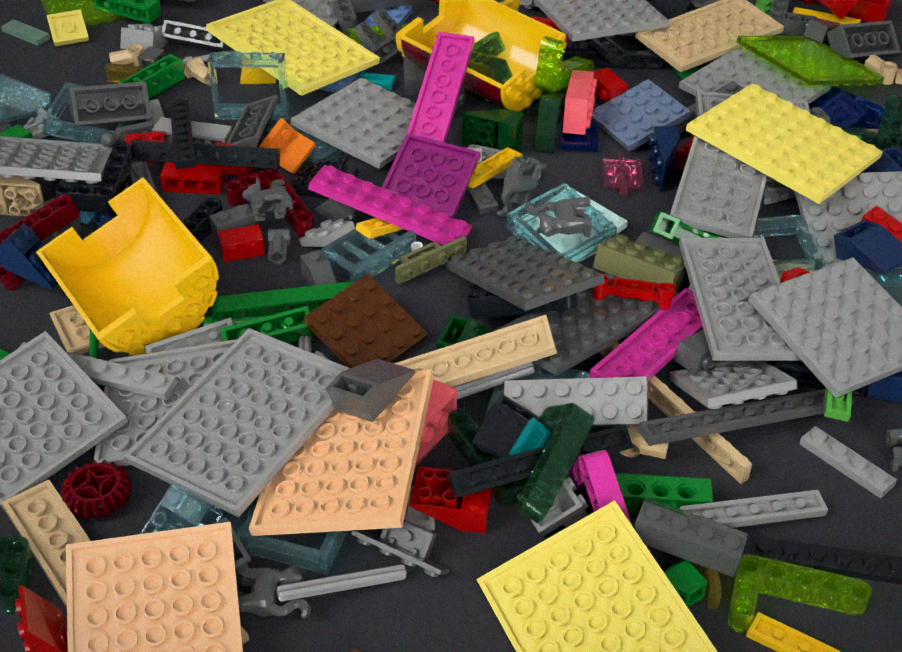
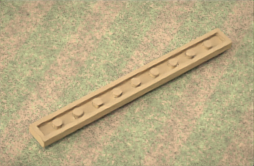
[599,342,752,484]

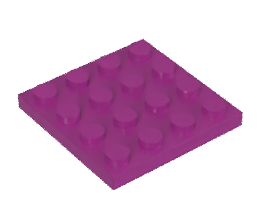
[382,133,481,218]

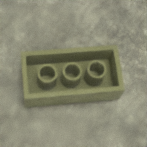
[593,235,688,293]

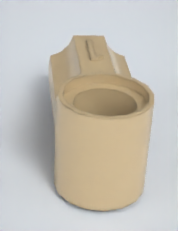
[109,44,144,68]
[864,54,897,85]
[183,57,216,86]
[620,426,669,459]

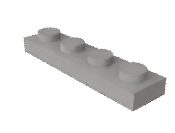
[144,317,233,354]
[799,426,897,499]

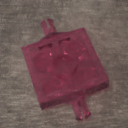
[602,151,643,196]

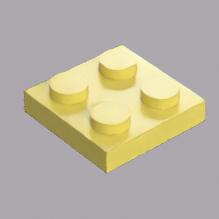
[47,9,89,47]

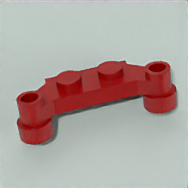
[592,274,675,310]

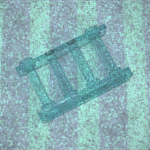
[321,217,416,282]

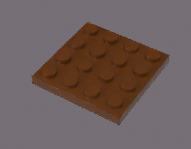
[303,273,428,368]

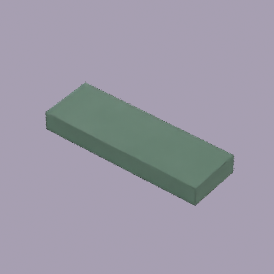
[1,19,50,46]

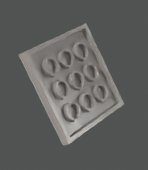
[669,361,797,409]

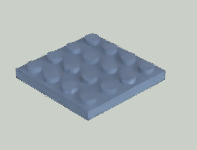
[592,79,692,152]

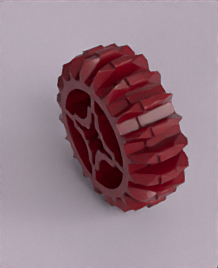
[61,459,132,521]

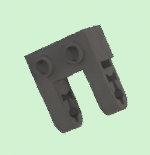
[354,9,402,65]

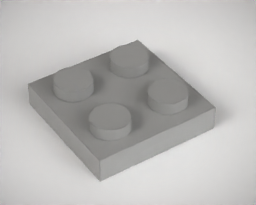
[299,219,355,247]

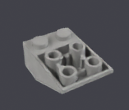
[120,23,168,51]

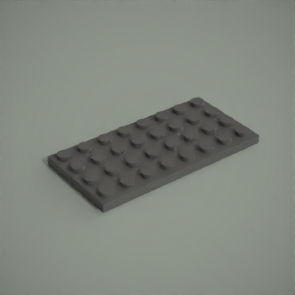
[445,236,605,311]
[492,273,660,375]

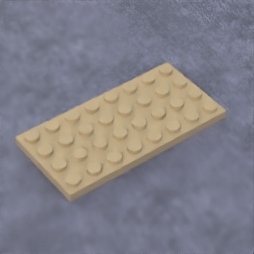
[635,0,784,72]

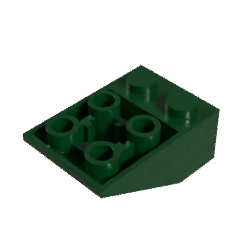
[462,109,524,152]
[436,314,492,350]

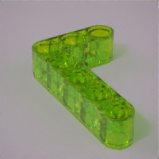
[535,36,594,93]
[727,554,872,633]

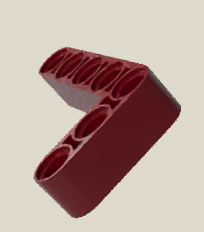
[225,168,314,237]
[0,194,80,290]

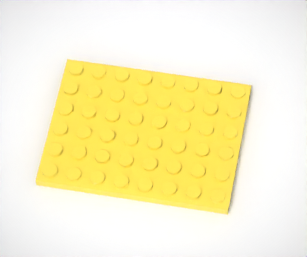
[206,0,380,96]
[686,84,883,204]
[476,501,718,652]

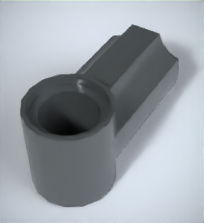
[268,228,291,265]

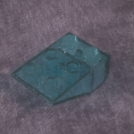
[140,482,224,534]

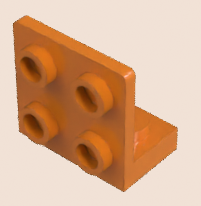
[259,118,316,175]

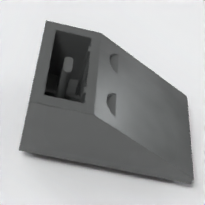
[326,359,416,422]

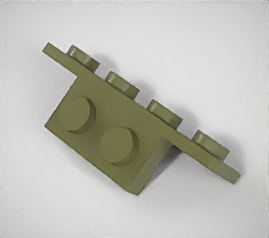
[395,236,467,284]

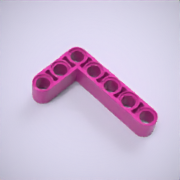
[567,450,633,527]

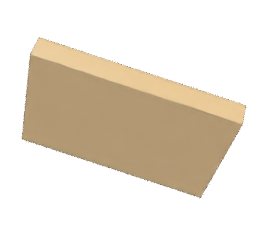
[50,305,105,355]

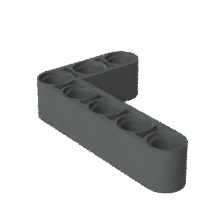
[334,0,413,36]
[770,0,818,38]

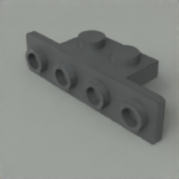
[350,519,450,577]

